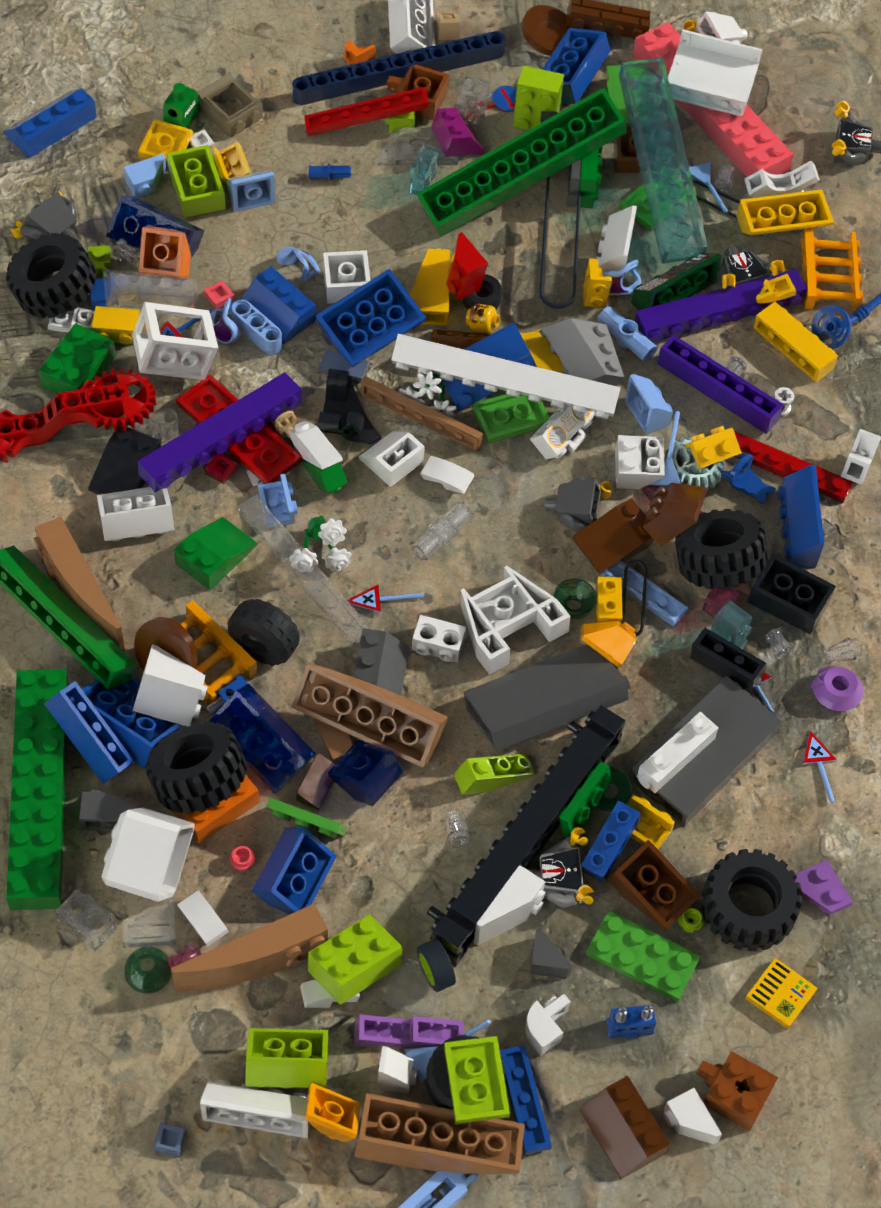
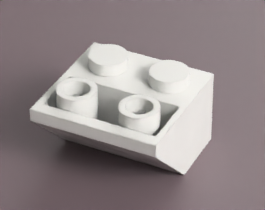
[359,431,425,487]
[615,435,665,489]

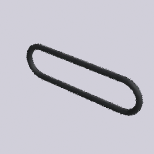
[685,180,740,219]
[622,560,647,637]

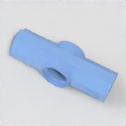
[597,306,657,362]

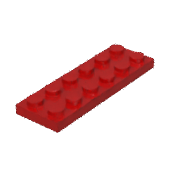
[176,374,302,484]

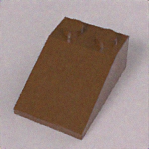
[572,498,654,575]
[606,839,701,930]

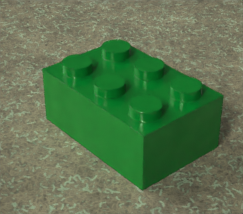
[39,323,116,394]

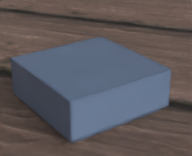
[153,1122,187,1157]

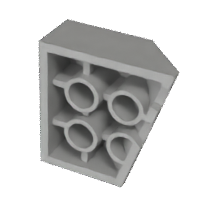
[539,318,624,386]

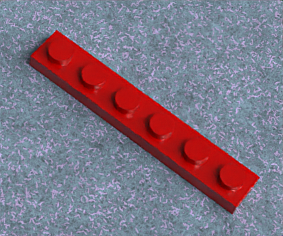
[304,86,430,137]
[734,431,853,503]

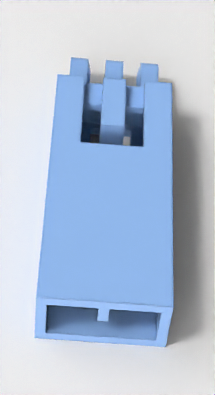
[398,1171,479,1208]

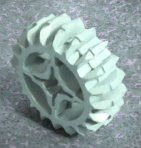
[664,435,725,490]

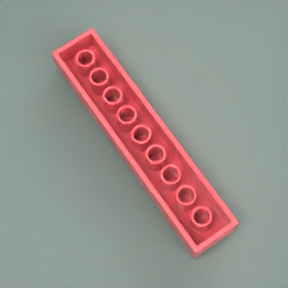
[633,22,794,177]

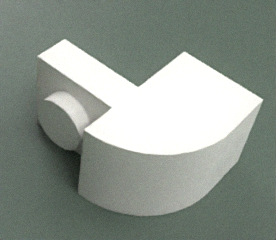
[841,429,881,485]
[525,994,571,1056]

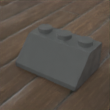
[353,628,409,695]

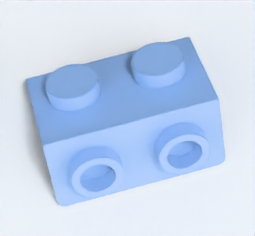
[258,474,298,528]

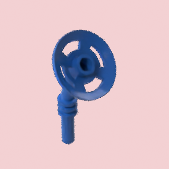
[811,293,881,349]

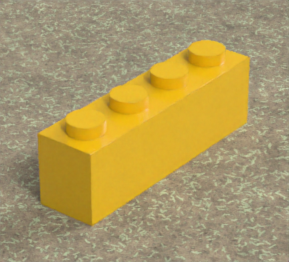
[753,302,838,382]

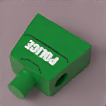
[163,83,201,128]

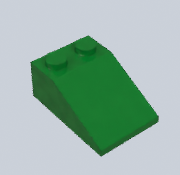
[174,517,258,590]

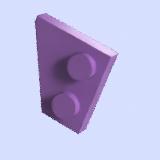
[795,860,853,916]

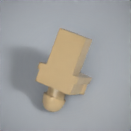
[271,411,297,440]

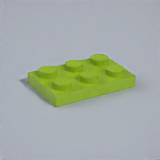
[444,1036,510,1124]

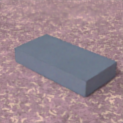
[319,349,369,383]

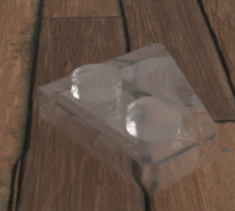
[123,897,176,948]

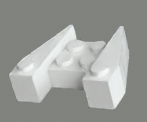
[461,566,570,675]

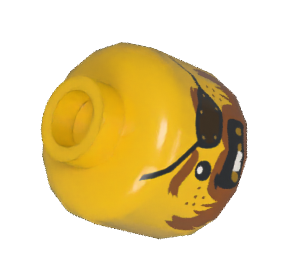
[466,304,500,334]

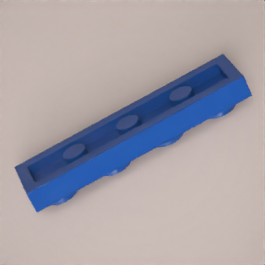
[500,1045,552,1155]

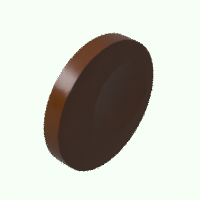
[521,5,573,56]
[134,617,198,671]

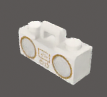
[530,405,595,459]

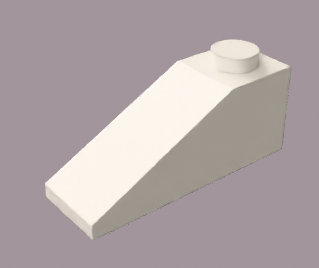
[289,421,343,470]

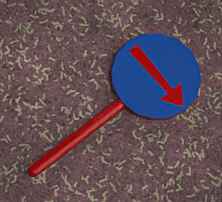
[464,86,517,118]

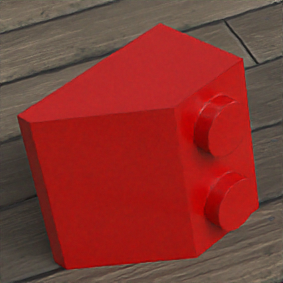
[446,232,488,300]

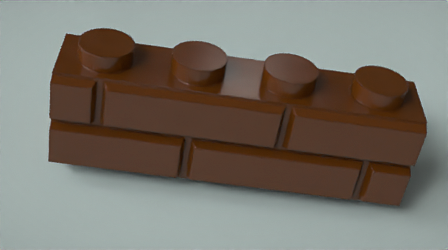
[566,0,650,40]

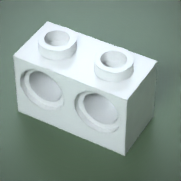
[412,615,466,662]

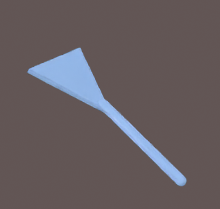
[682,162,728,213]
[649,411,680,486]
[404,1020,491,1083]

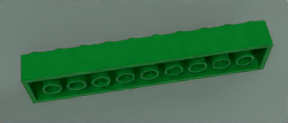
[416,88,627,237]
[6,669,69,910]

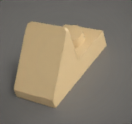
[436,12,460,41]

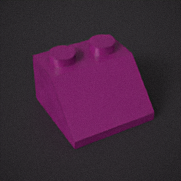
[431,108,484,157]

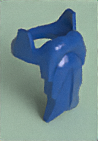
[720,452,776,504]

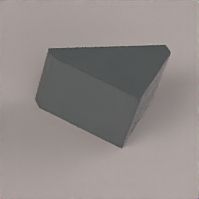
[530,928,572,979]

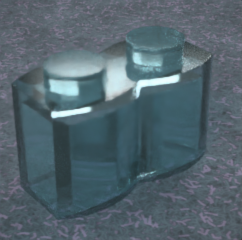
[409,146,438,195]

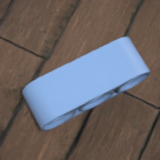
[231,300,282,355]

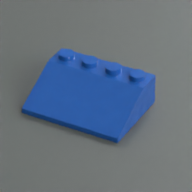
[316,268,427,368]
[82,676,193,769]

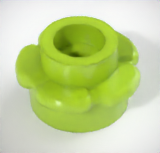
[678,908,703,933]

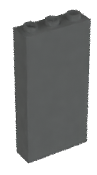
[463,644,630,751]
[629,676,782,826]

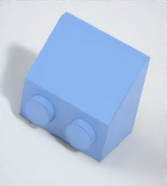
[226,170,275,212]
[625,374,673,435]

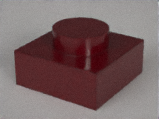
[204,454,237,484]

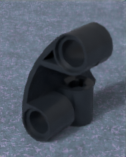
[318,368,382,444]

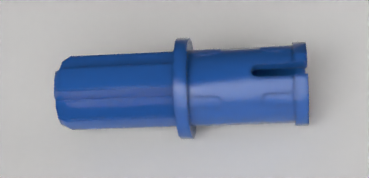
[309,163,351,181]

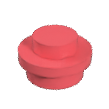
[230,846,255,871]

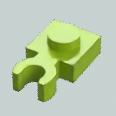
[88,246,111,278]

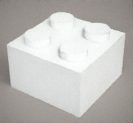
[323,250,370,304]

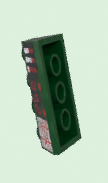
[631,253,721,311]

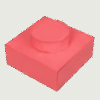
[204,280,234,310]

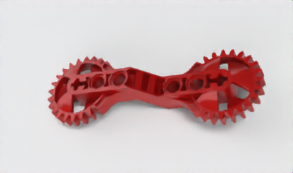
[0,368,156,463]

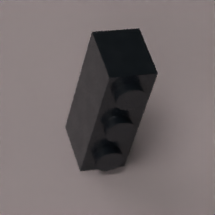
[690,627,767,694]

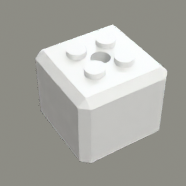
[101,807,195,902]

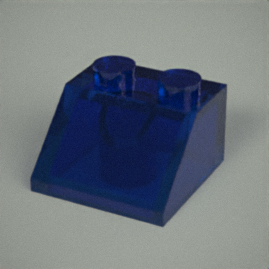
[328,740,403,807]

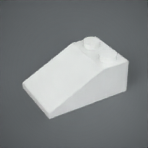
[474,865,546,946]

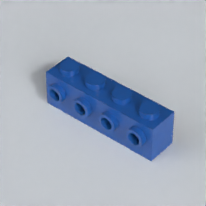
[44,681,134,784]

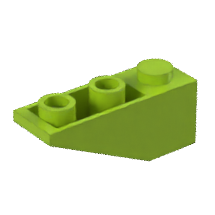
[454,754,536,795]

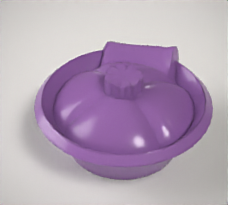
[810,666,863,711]

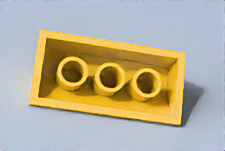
[737,189,834,235]

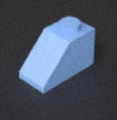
[124,154,166,199]

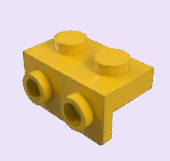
[210,141,251,184]
[685,426,741,469]
[628,795,675,850]

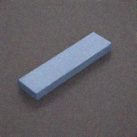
[600,562,688,627]

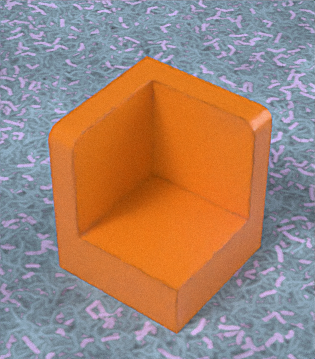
[344,41,376,65]

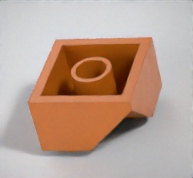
[138,227,191,277]

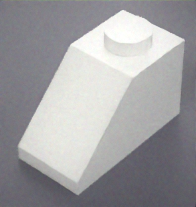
[377,1046,418,1094]
[663,1088,722,1145]

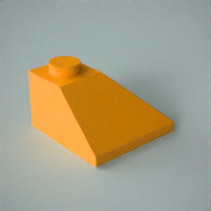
[581,620,637,668]
[305,1083,360,1143]

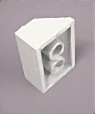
[596,205,637,283]
[97,487,175,542]

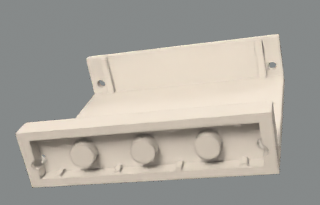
[662,29,763,117]

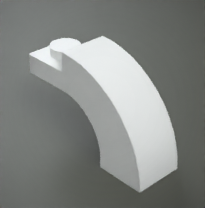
[744,161,820,198]

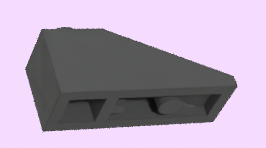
[79,789,138,830]

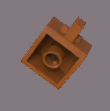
[386,64,449,120]
[696,1051,778,1131]

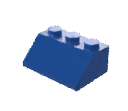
[241,266,316,345]
[252,827,337,915]

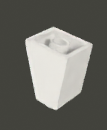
[132,644,208,727]

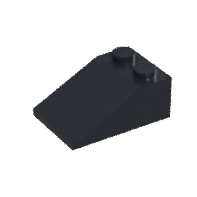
[88,427,161,495]

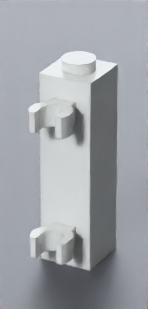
[637,712,719,793]

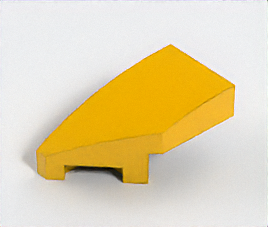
[756,273,796,304]

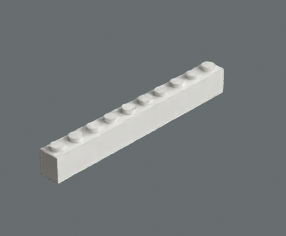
[391,334,621,419]

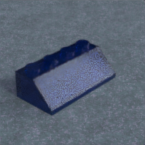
[106,196,205,258]
[208,684,316,794]

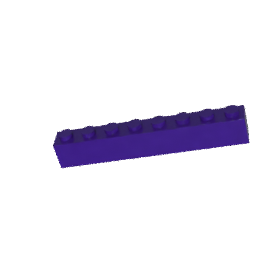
[635,269,807,343]
[138,372,302,493]

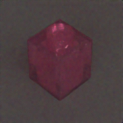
[702,587,739,623]

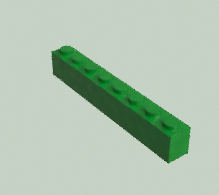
[0,545,136,690]

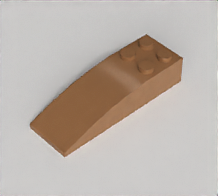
[33,517,125,651]
[291,663,448,768]
[171,903,328,992]
[354,1093,525,1174]

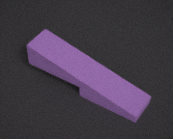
[354,1014,464,1048]

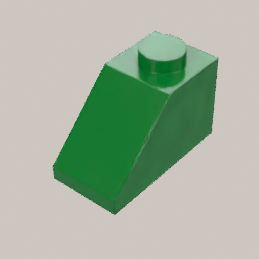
[302,460,348,493]

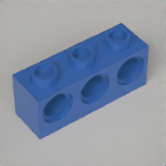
[581,801,641,883]

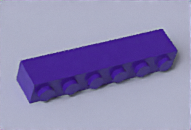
[657,334,783,434]

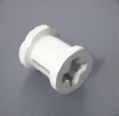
[774,387,795,416]

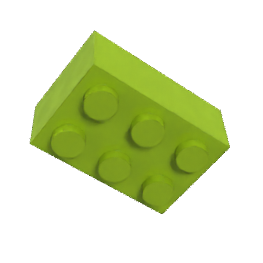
[513,65,564,130]
[167,145,225,218]
[308,914,402,1005]
[245,1028,328,1089]

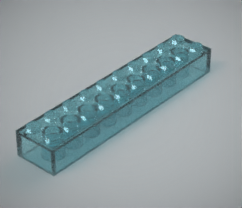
[619,57,708,264]

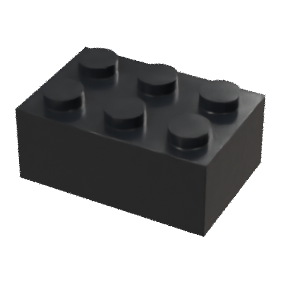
[747,554,836,634]

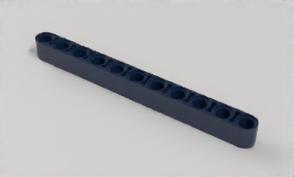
[292,31,505,105]

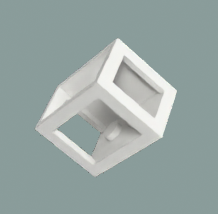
[132,302,218,380]

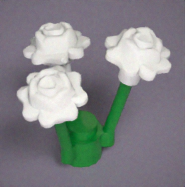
[289,516,352,573]

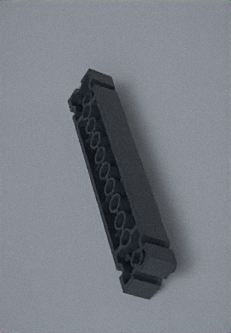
[427,705,626,967]

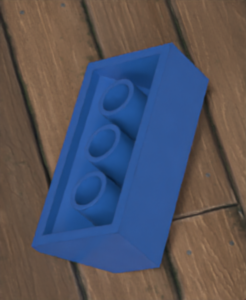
[542,28,610,104]
[4,88,97,158]
[439,322,537,412]
[777,465,824,568]

